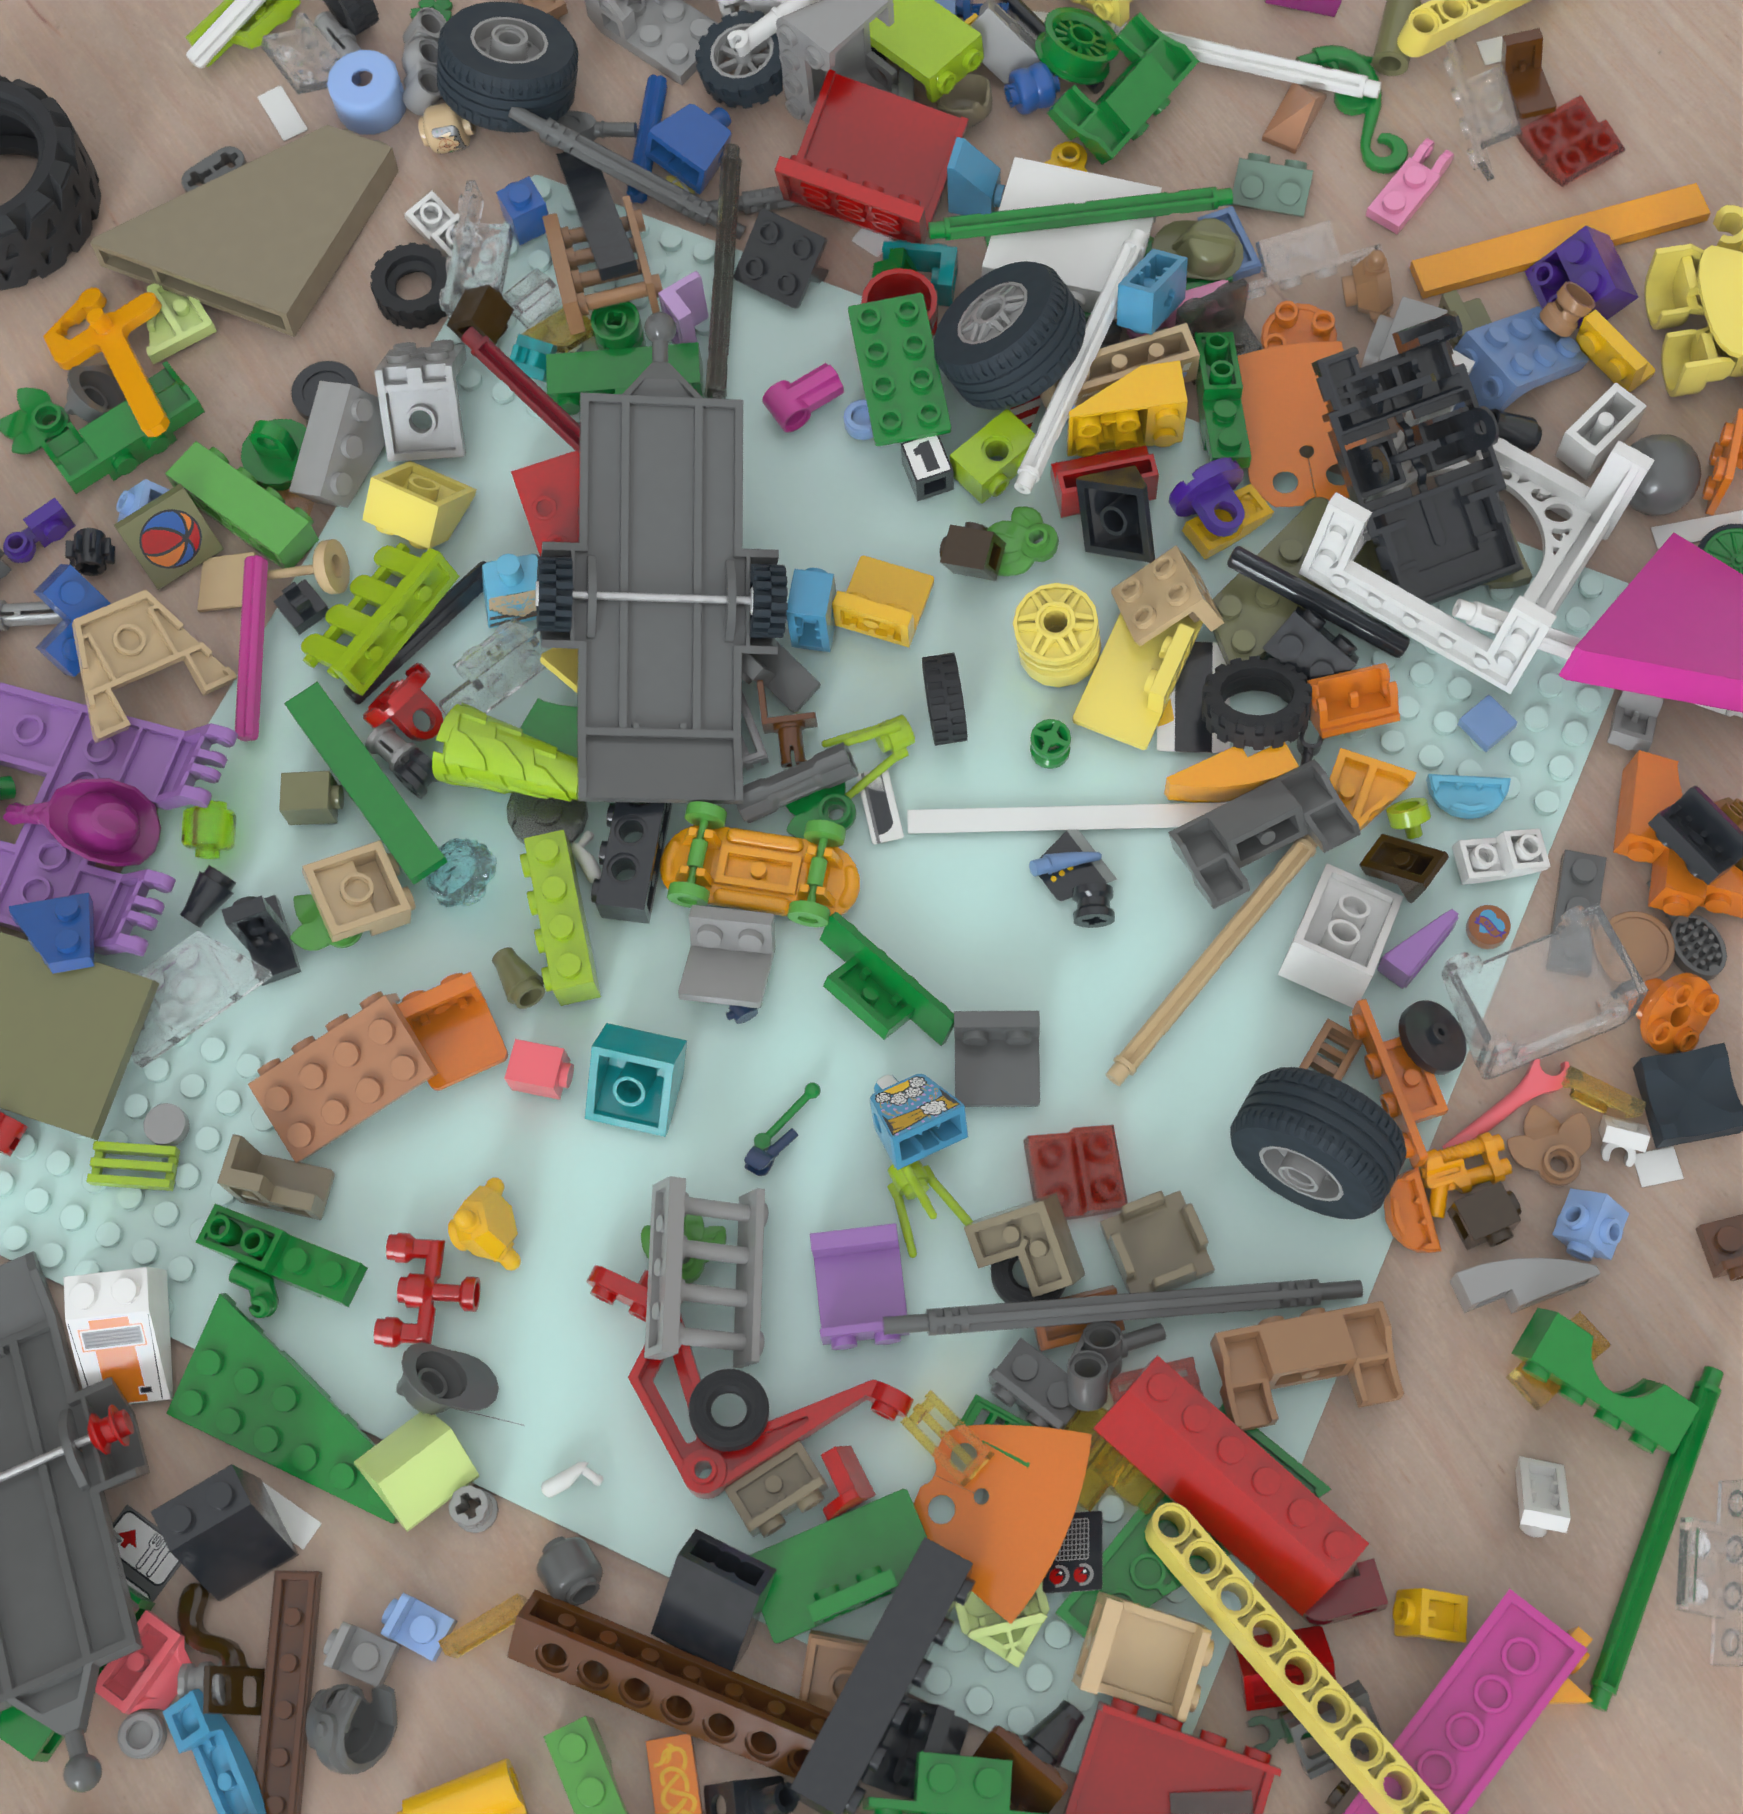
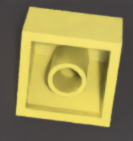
[362,461,476,550]

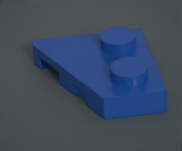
[9,892,95,974]

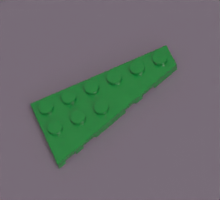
[1055,1404,1332,1639]

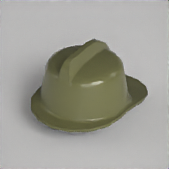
[1152,218,1244,281]

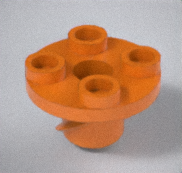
[1634,973,1720,1054]

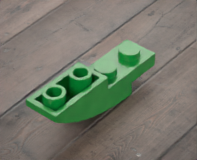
[1194,332,1252,468]
[196,1204,368,1308]

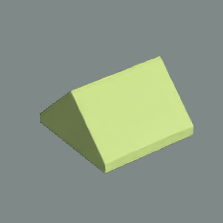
[354,1412,479,1532]

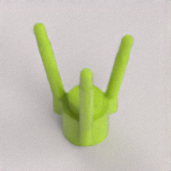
[821,714,915,799]
[887,1160,973,1258]

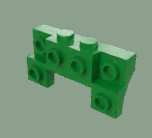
[1046,12,1199,165]
[39,361,205,494]

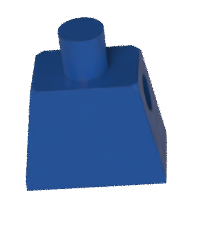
[644,104,732,195]

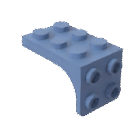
[1453,306,1589,411]

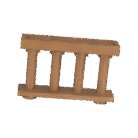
[542,196,663,335]

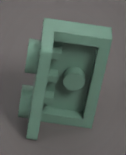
[1232,153,1313,217]

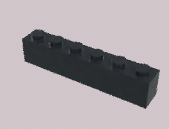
[790,1537,976,1814]

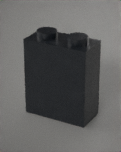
[651,1529,777,1671]

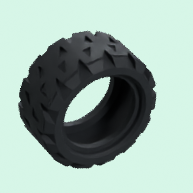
[0,76,101,290]

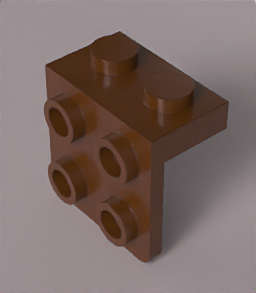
[972,1725,1068,1814]

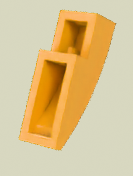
[1164,742,1299,802]

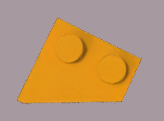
[1330,748,1417,831]

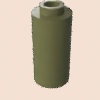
[1372,0,1422,76]

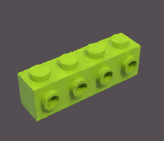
[520,829,601,1006]

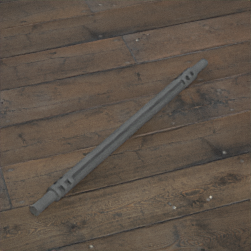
[882,1279,1363,1336]

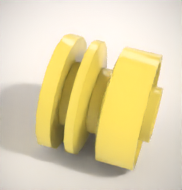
[1013,583,1101,687]

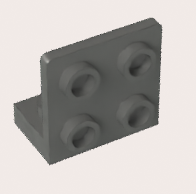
[954,1011,1040,1107]

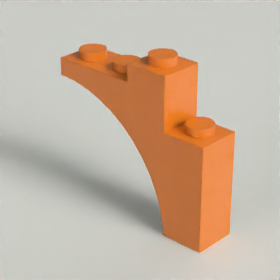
[1613,750,1743,919]

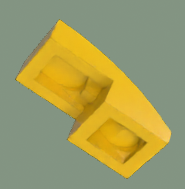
[1182,484,1274,560]

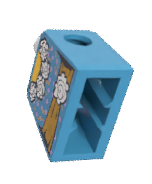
[870,1074,968,1170]

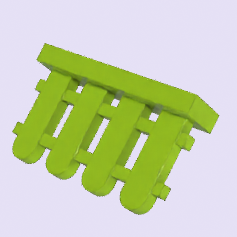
[301,542,460,696]

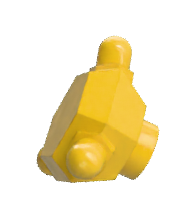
[448,1177,521,1271]

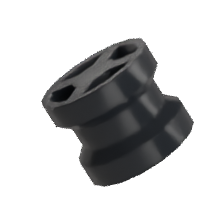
[392,748,438,799]
[1072,883,1115,928]

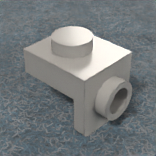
[1607,690,1664,752]

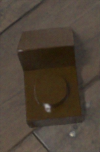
[1359,834,1449,903]

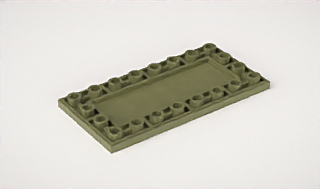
[0,932,160,1141]

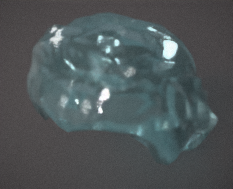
[426,838,497,907]

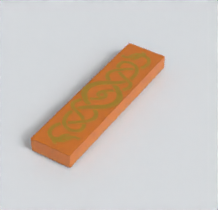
[646,1734,703,1814]

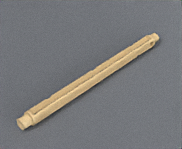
[1105,834,1318,1086]

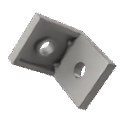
[374,340,467,462]

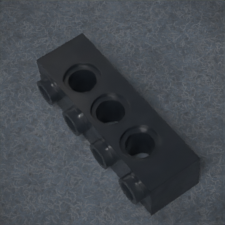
[591,802,673,924]

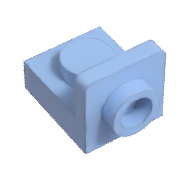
[381,1593,458,1662]

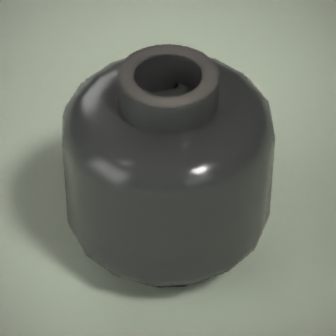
[536,1537,603,1606]

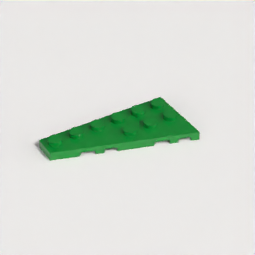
[166,1293,399,1524]

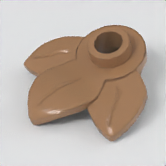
[1507,1105,1592,1186]

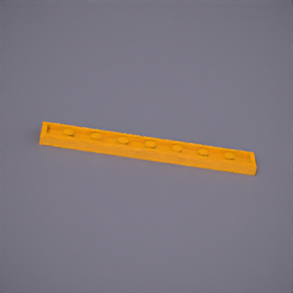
[1409,183,1711,299]

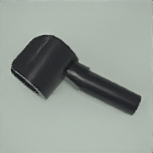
[1297,732,1324,766]

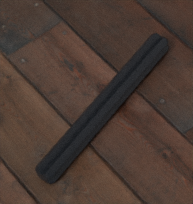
[1227,546,1410,658]
[343,561,486,704]

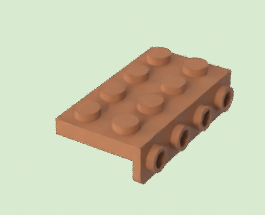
[248,991,438,1163]

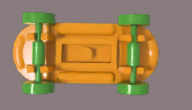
[660,801,860,927]

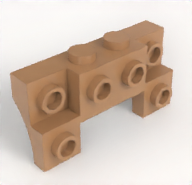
[1210,1301,1405,1431]

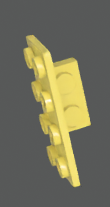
[1072,612,1203,750]

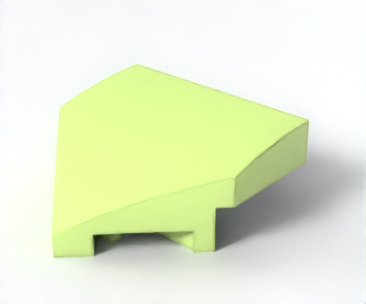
[955,1581,1050,1668]

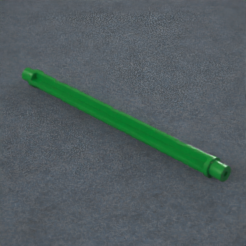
[928,186,1233,241]
[1587,1366,1724,1712]

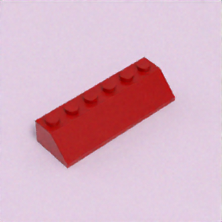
[1092,1355,1369,1616]

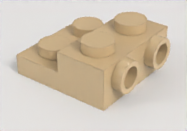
[302,840,415,943]

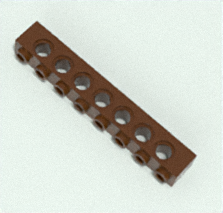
[507,1589,830,1779]

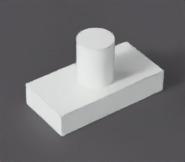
[1515,1456,1571,1537]

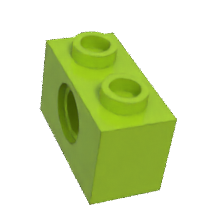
[950,409,1036,504]

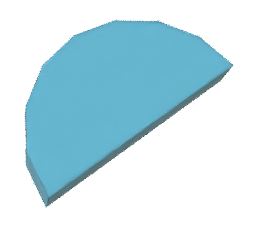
[1426,774,1511,819]

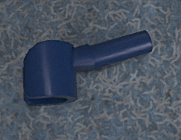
[744,1128,798,1176]

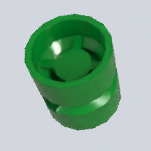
[590,301,646,350]

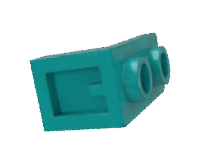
[882,240,958,306]

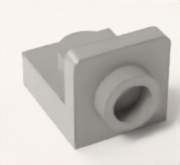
[323,1622,401,1687]

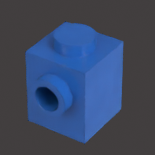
[496,176,549,245]

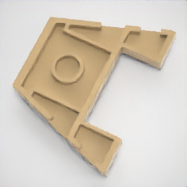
[72,590,237,743]

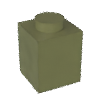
[279,771,344,825]

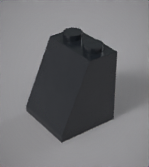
[151,1464,299,1602]

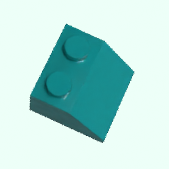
[585,1023,687,1137]

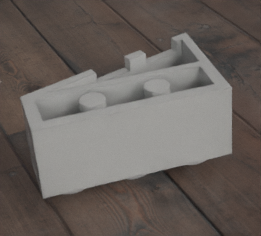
[289,381,385,508]

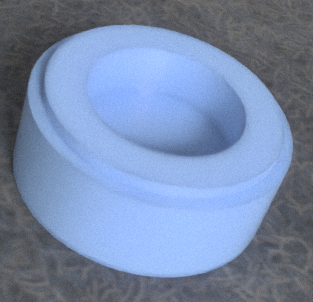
[844,399,873,440]

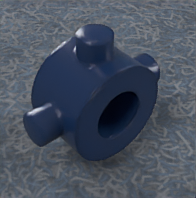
[726,1005,761,1024]

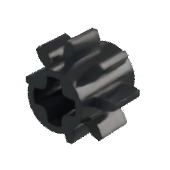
[65,528,115,576]

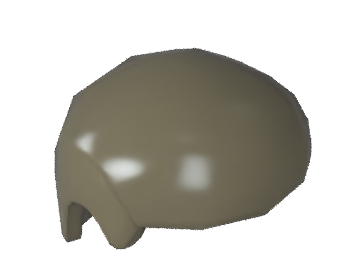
[937,73,992,127]

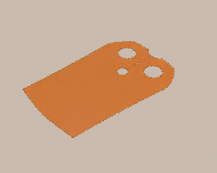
[1237,341,1367,507]

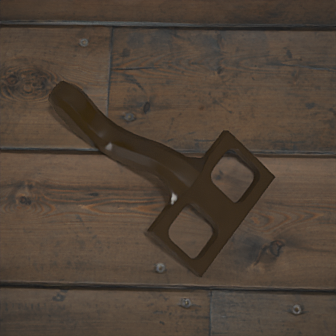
[177,1583,265,1716]

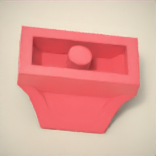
[95,1610,192,1715]

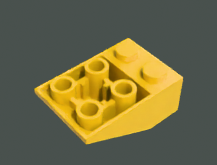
[1067,361,1188,457]

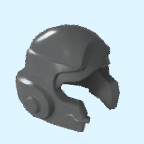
[306,1684,398,1774]

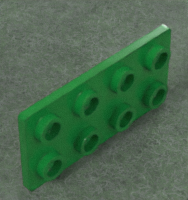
[848,293,951,447]
[749,1488,927,1644]

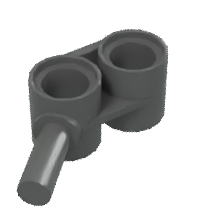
[1067,1322,1166,1411]

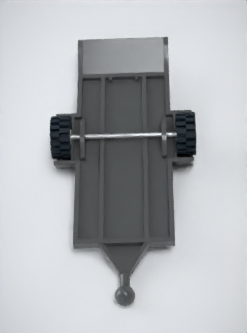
[535,312,788,804]

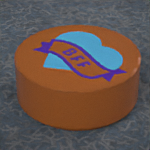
[1466,905,1511,949]

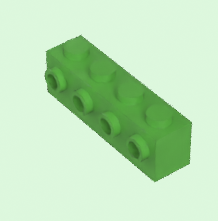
[165,441,319,568]

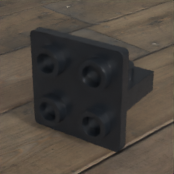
[733,209,829,309]
[862,1697,969,1801]

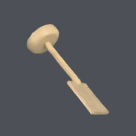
[197,539,350,612]

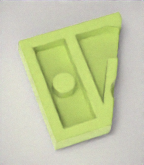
[146,283,217,365]

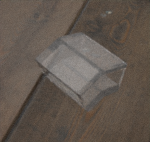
[502,268,562,331]

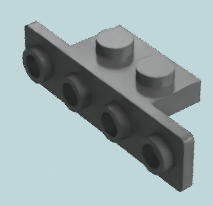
[725,604,821,713]

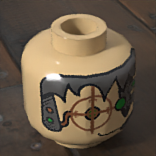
[419,103,476,154]

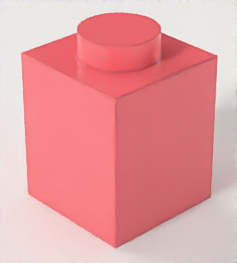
[504,1039,574,1100]

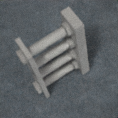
[644,1176,768,1368]

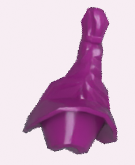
[2,778,161,867]

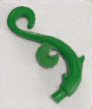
[1296,45,1408,174]

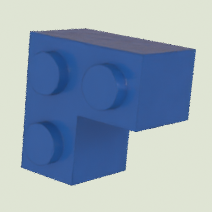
[34,564,111,677]

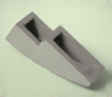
[1449,1258,1601,1314]

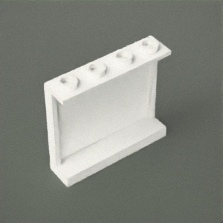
[982,157,1162,319]

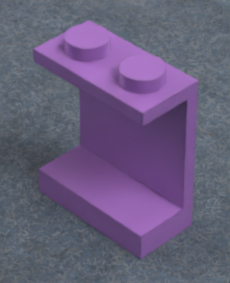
[810,1223,910,1350]

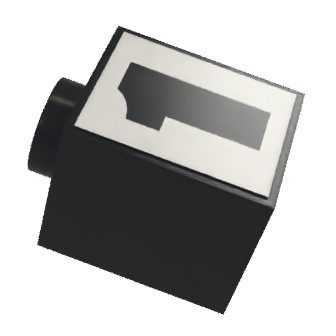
[901,435,954,502]

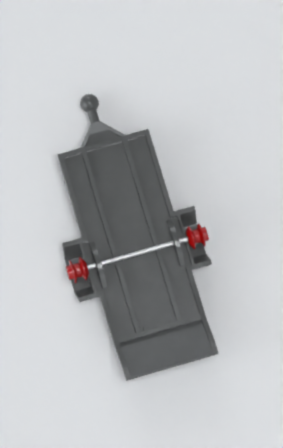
[0,1251,150,1793]

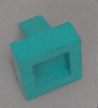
[510,334,558,383]

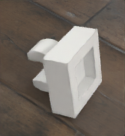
[1598,1114,1650,1167]

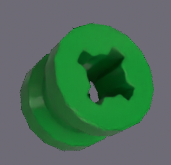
[1030,719,1071,769]

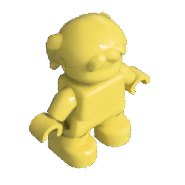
[1644,205,1743,397]

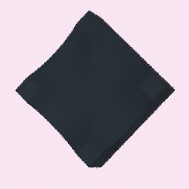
[1633,1043,1743,1148]

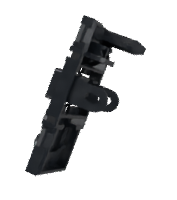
[1311,310,1524,604]

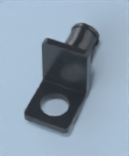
[704,1776,798,1814]

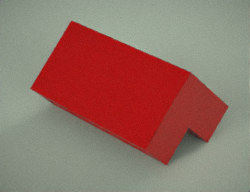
[1051,445,1159,518]

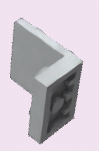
[678,905,775,1008]

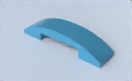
[162,1689,266,1814]

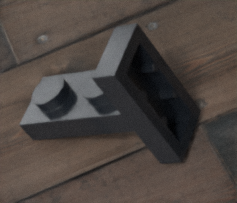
[222,895,301,986]

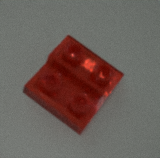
[1516,95,1626,187]
[1023,1125,1128,1220]

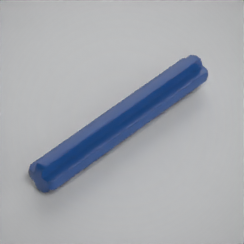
[626,74,667,204]

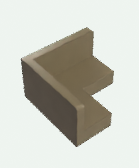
[217,1134,335,1220]
[964,1193,1085,1297]

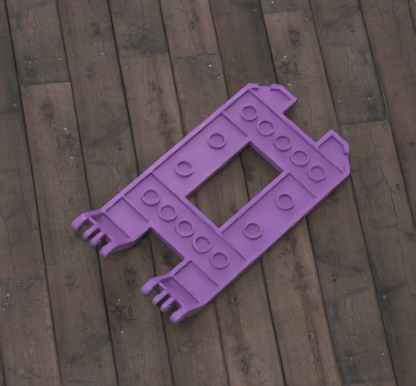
[0,682,238,956]

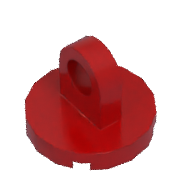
[363,663,443,742]

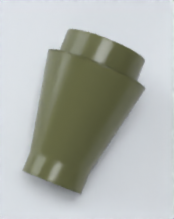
[492,947,545,1009]

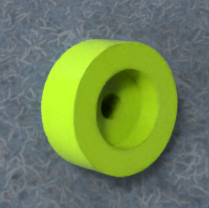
[1386,798,1431,839]

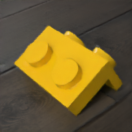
[1575,309,1655,393]

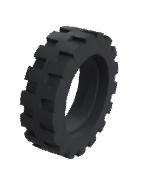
[1202,656,1312,750]

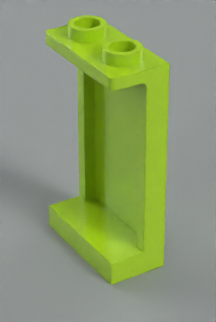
[869,0,984,103]

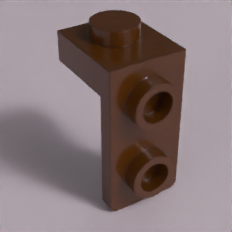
[1501,28,1556,119]

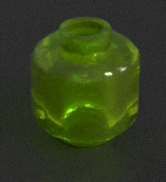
[181,800,237,859]

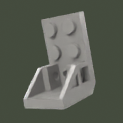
[585,0,718,85]

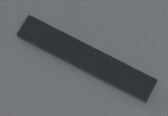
[557,152,639,281]

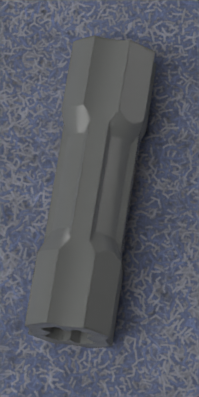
[736,742,859,824]

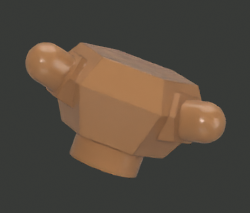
[1341,250,1394,325]

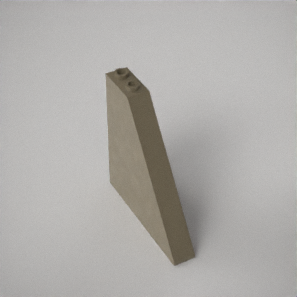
[90,125,399,337]

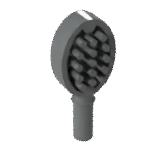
[539,111,638,147]
[1647,880,1727,981]

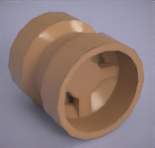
[1539,282,1595,337]

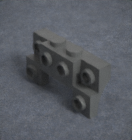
[1168,759,1361,909]

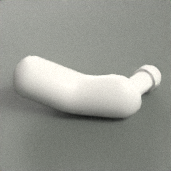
[571,830,601,884]
[541,1462,604,1497]

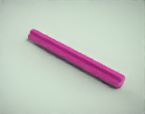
[235,555,268,742]

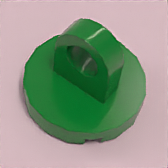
[240,419,306,491]

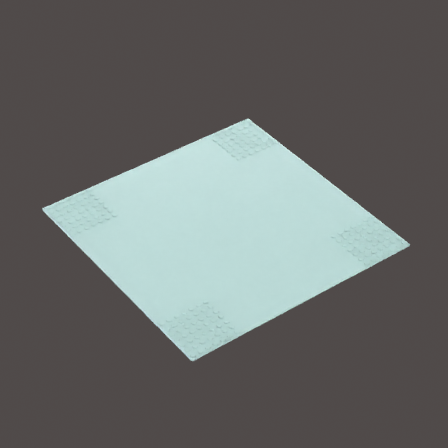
[0,175,1629,1774]

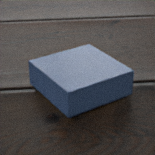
[1457,695,1518,752]

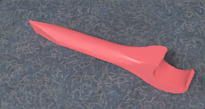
[1442,1058,1571,1148]

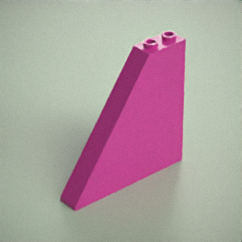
[1559,532,1743,713]

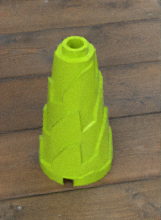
[432,703,578,802]

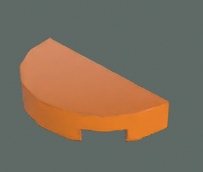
[1384,1167,1442,1253]

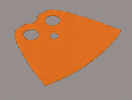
[913,1424,1092,1624]

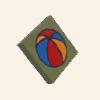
[114,483,224,590]

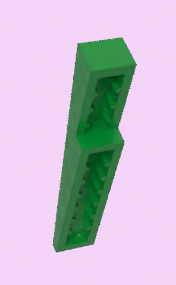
[284,681,448,885]

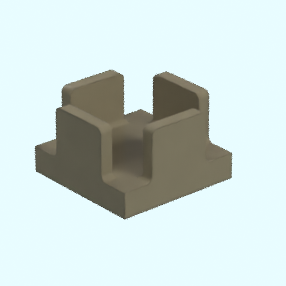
[1100,1190,1215,1293]

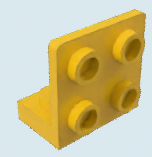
[832,555,934,648]

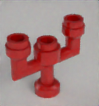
[373,1232,481,1348]

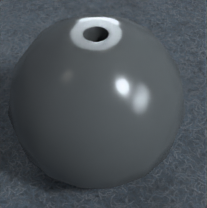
[1628,434,1701,516]

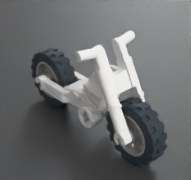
[695,0,820,109]

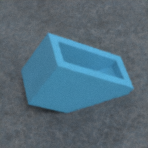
[947,137,1006,215]

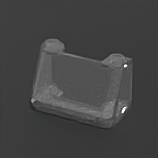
[1441,903,1649,1080]

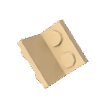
[1111,545,1225,646]

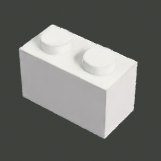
[1556,383,1647,480]

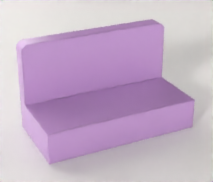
[658,271,708,344]

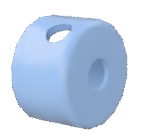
[327,50,406,135]

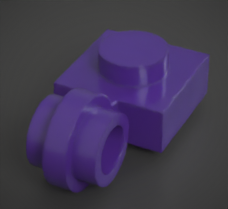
[3,497,76,563]

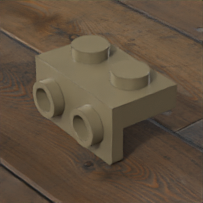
[724,1440,829,1538]

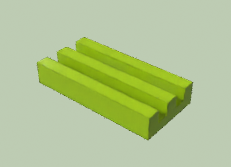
[86,1141,180,1191]

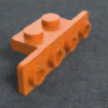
[1349,999,1448,1169]

